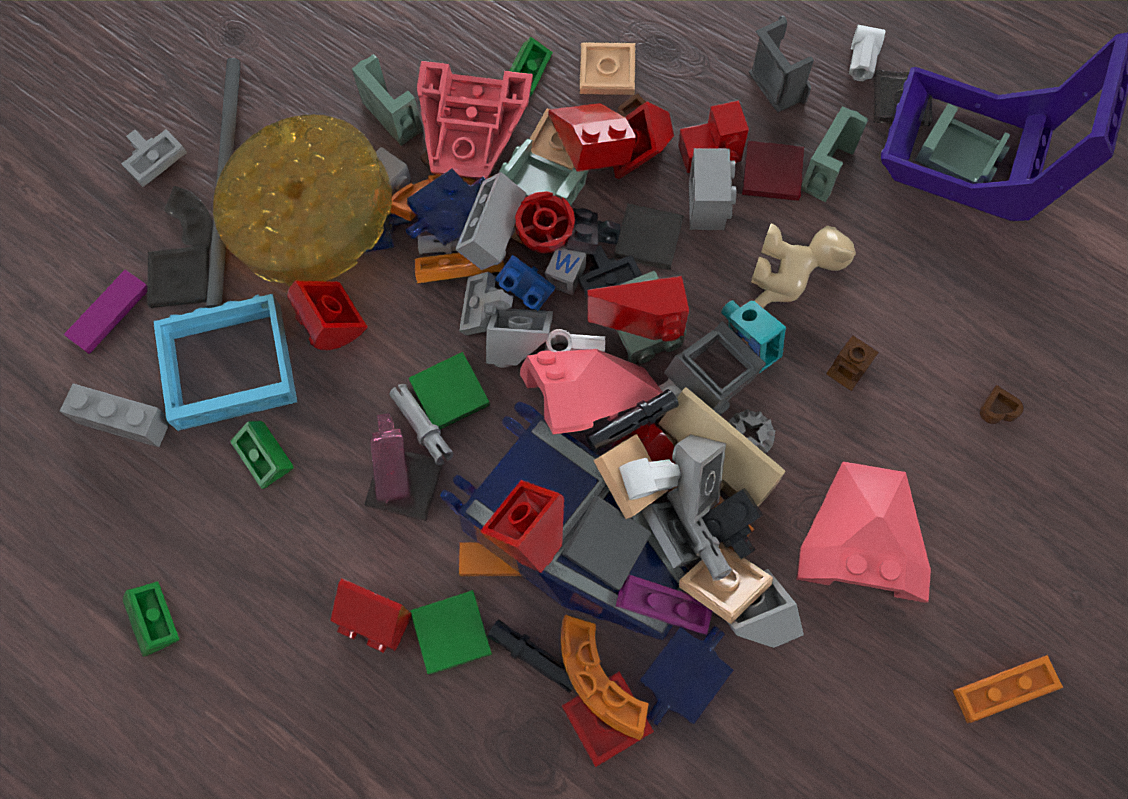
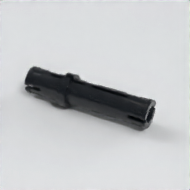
[585,389,679,453]
[487,619,574,694]

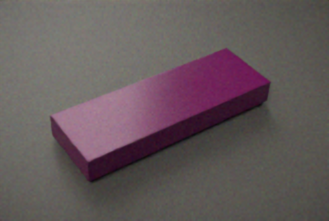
[63,269,150,354]
[615,575,713,635]

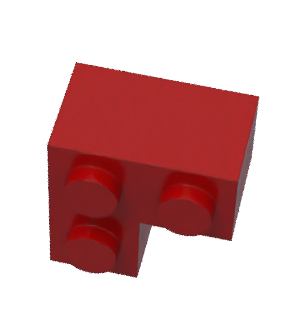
[678,100,749,173]

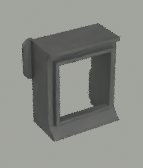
[749,15,814,113]
[664,321,766,415]

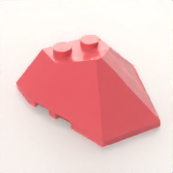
[520,349,663,435]
[796,462,931,603]

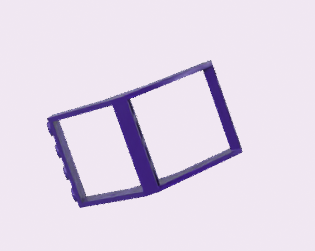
[881,32,1128,221]

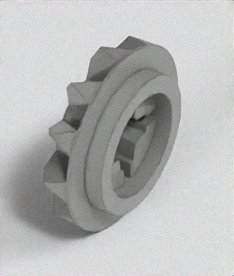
[728,409,775,454]

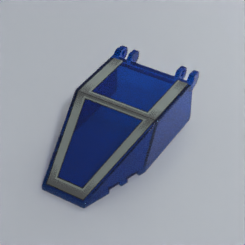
[440,401,689,641]

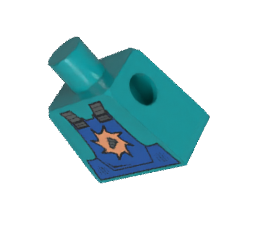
[721,300,786,374]

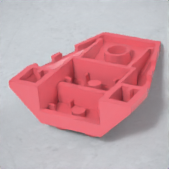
[417,61,533,180]

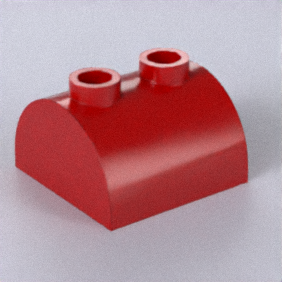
[287,281,368,350]

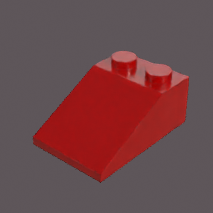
[548,103,636,171]
[587,276,689,341]

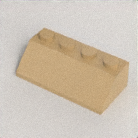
[658,387,786,507]

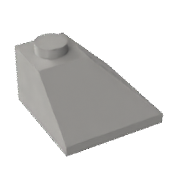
[486,309,553,368]
[672,434,726,525]
[727,569,804,648]

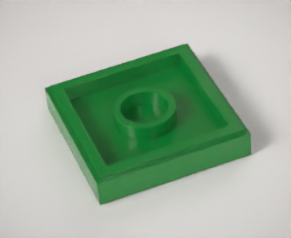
[408,352,490,430]
[410,590,492,675]

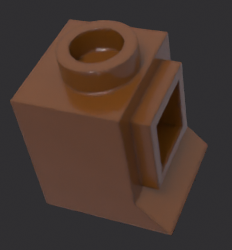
[826,335,879,391]

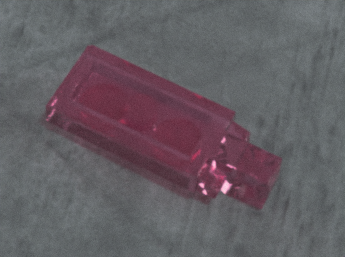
[370,413,410,503]

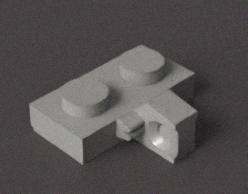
[121,129,187,187]
[459,272,513,335]

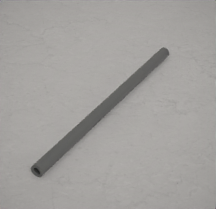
[206,58,241,308]

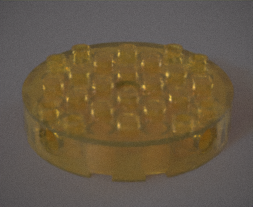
[213,114,392,286]

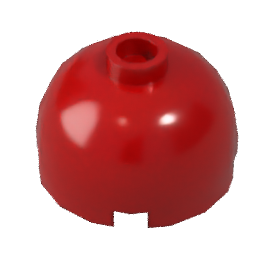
[515,191,575,253]

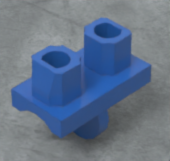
[495,255,556,311]

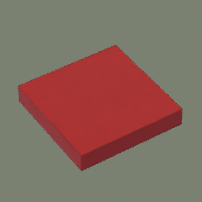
[562,671,654,767]

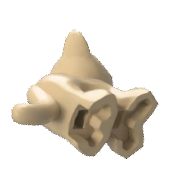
[751,223,856,308]

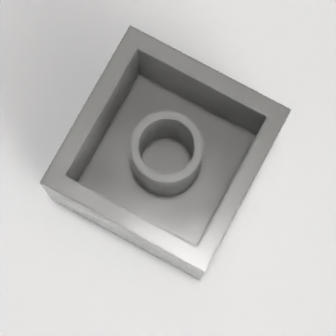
[689,148,736,230]

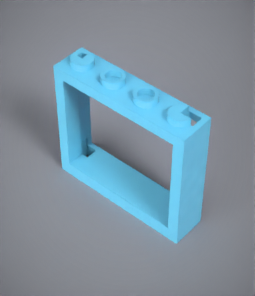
[153,294,297,431]

